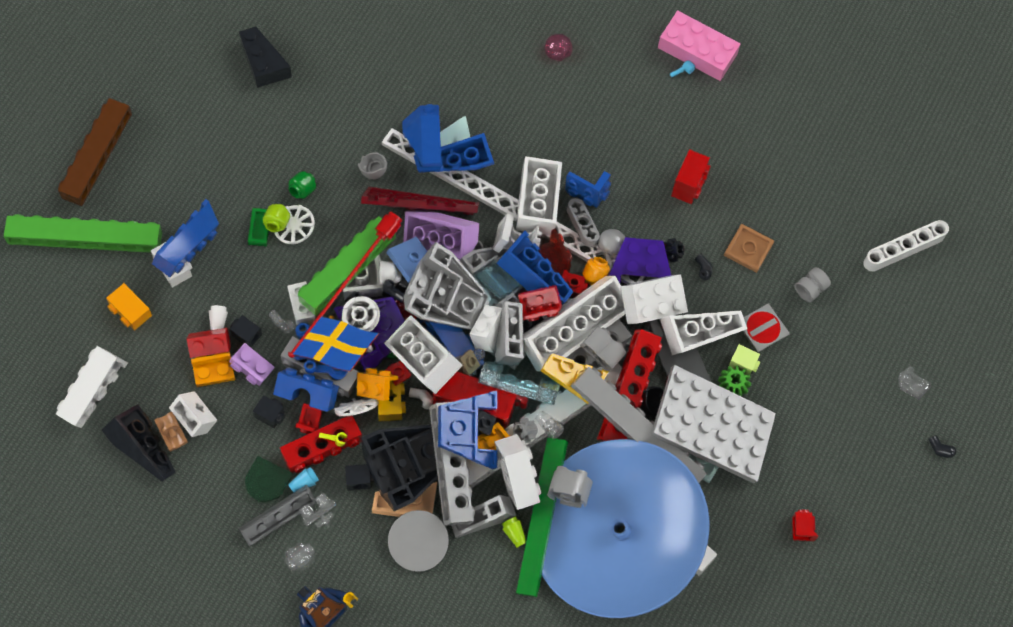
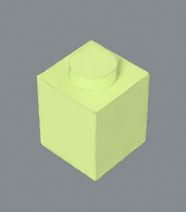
[728,344,760,375]

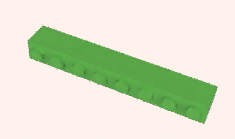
[4,214,162,253]

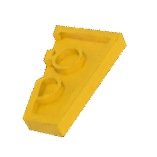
[540,354,609,404]

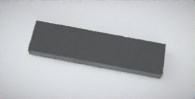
[238,485,317,546]

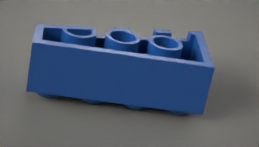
[417,318,485,370]

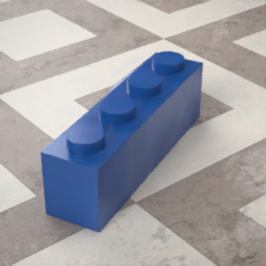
[152,199,219,277]
[497,230,573,305]

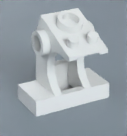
[493,213,542,253]

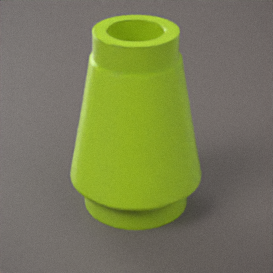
[502,516,526,548]

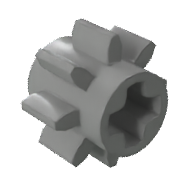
[513,418,538,443]

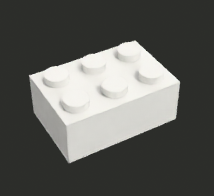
[620,274,688,324]
[494,434,541,510]

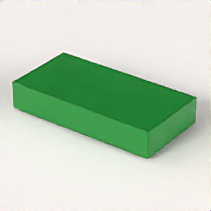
[248,208,269,246]

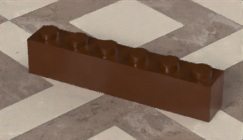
[58,98,132,206]

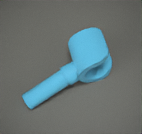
[670,61,695,78]

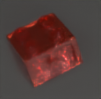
[538,229,573,276]

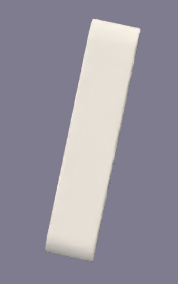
[863,220,949,271]

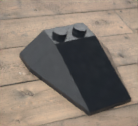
[360,424,455,511]

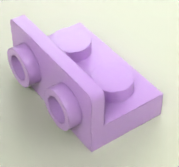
[229,343,275,386]

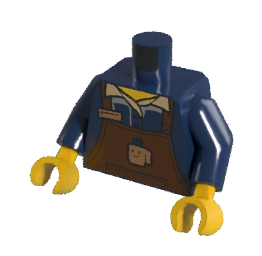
[297,586,358,627]

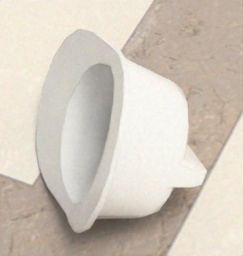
[378,254,402,293]

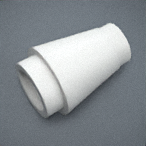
[209,305,228,330]

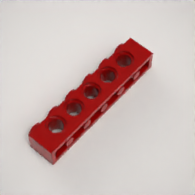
[597,329,662,442]

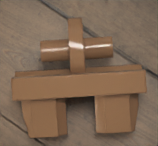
[154,411,188,452]

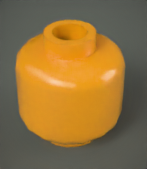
[582,257,610,286]

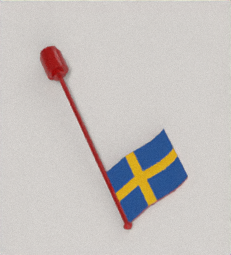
[288,211,402,371]

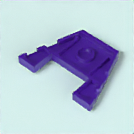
[608,237,671,283]
[334,297,405,370]

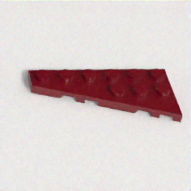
[361,186,480,215]

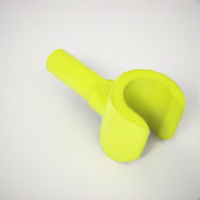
[319,432,347,447]

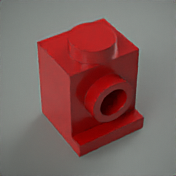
[562,270,588,298]

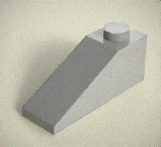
[495,301,524,366]
[451,495,516,538]

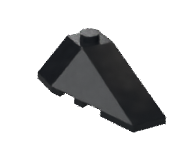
[102,404,176,482]

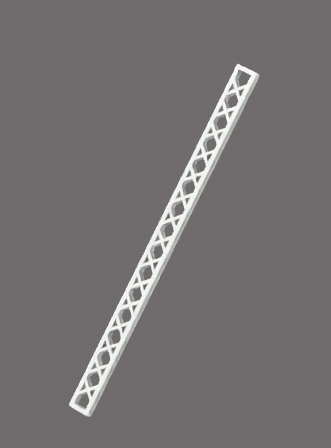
[382,128,645,285]

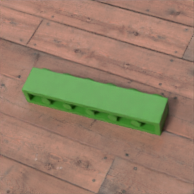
[298,216,396,316]

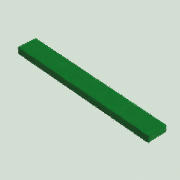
[516,438,568,597]

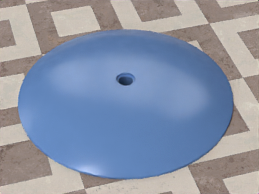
[542,439,709,618]

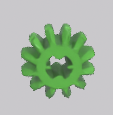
[718,366,751,396]

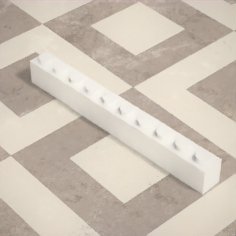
[466,363,622,489]

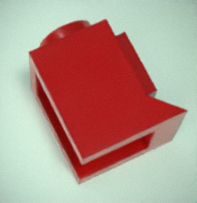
[792,509,818,541]

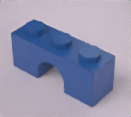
[273,368,339,412]

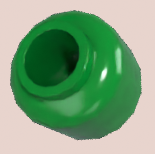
[288,171,316,199]

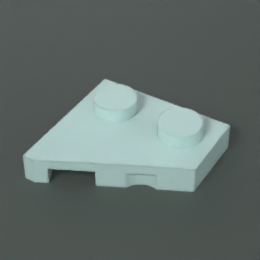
[440,116,470,147]

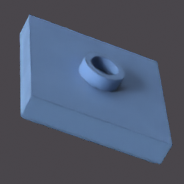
[386,237,428,282]

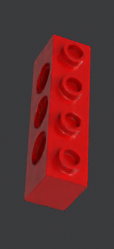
[280,415,362,474]

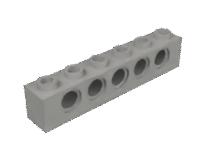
[429,402,475,525]

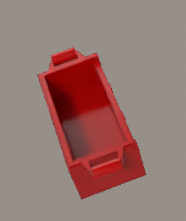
[433,372,528,430]

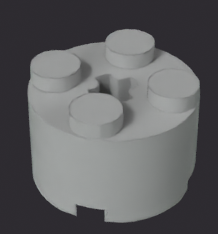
[547,466,593,508]

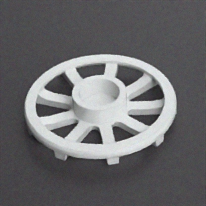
[274,205,315,244]
[334,397,379,416]

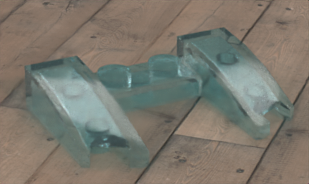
[478,361,560,405]

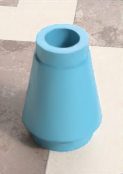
[288,467,319,493]

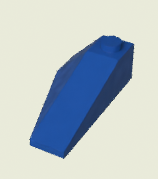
[402,104,442,167]
[413,133,494,173]

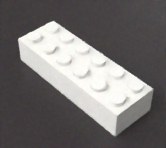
[523,276,626,371]

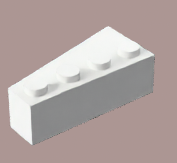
[660,311,747,355]
[56,346,128,428]

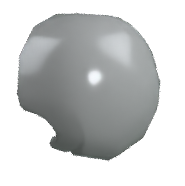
[358,152,388,179]
[598,229,625,257]

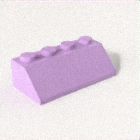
[404,208,479,261]

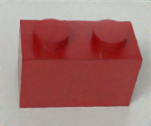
[187,328,231,358]

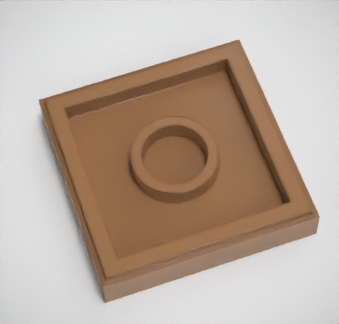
[724,224,774,273]

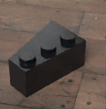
[239,27,292,88]

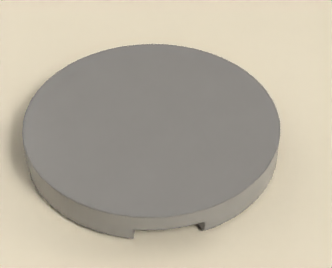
[388,510,449,571]

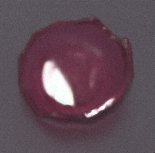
[544,34,573,61]

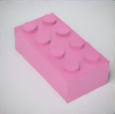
[658,10,740,81]

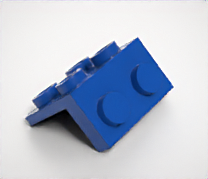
[565,171,611,208]

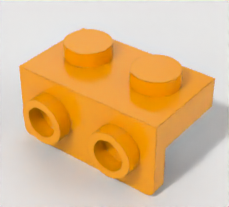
[357,368,398,401]

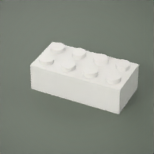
[516,156,562,236]
[384,315,462,394]

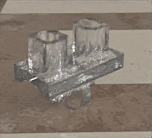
[299,493,337,528]

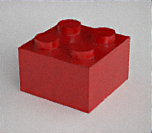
[671,149,711,204]

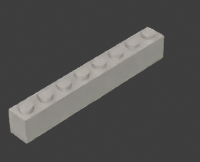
[570,367,707,483]

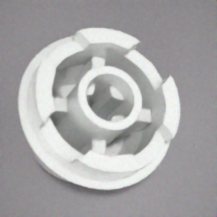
[342,296,380,332]

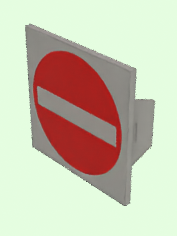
[743,303,790,352]

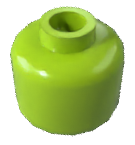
[263,204,290,232]

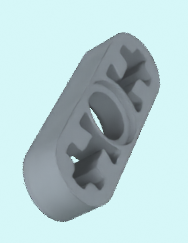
[567,198,600,247]

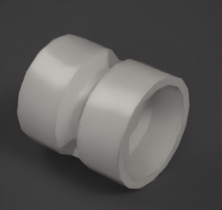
[794,267,831,303]

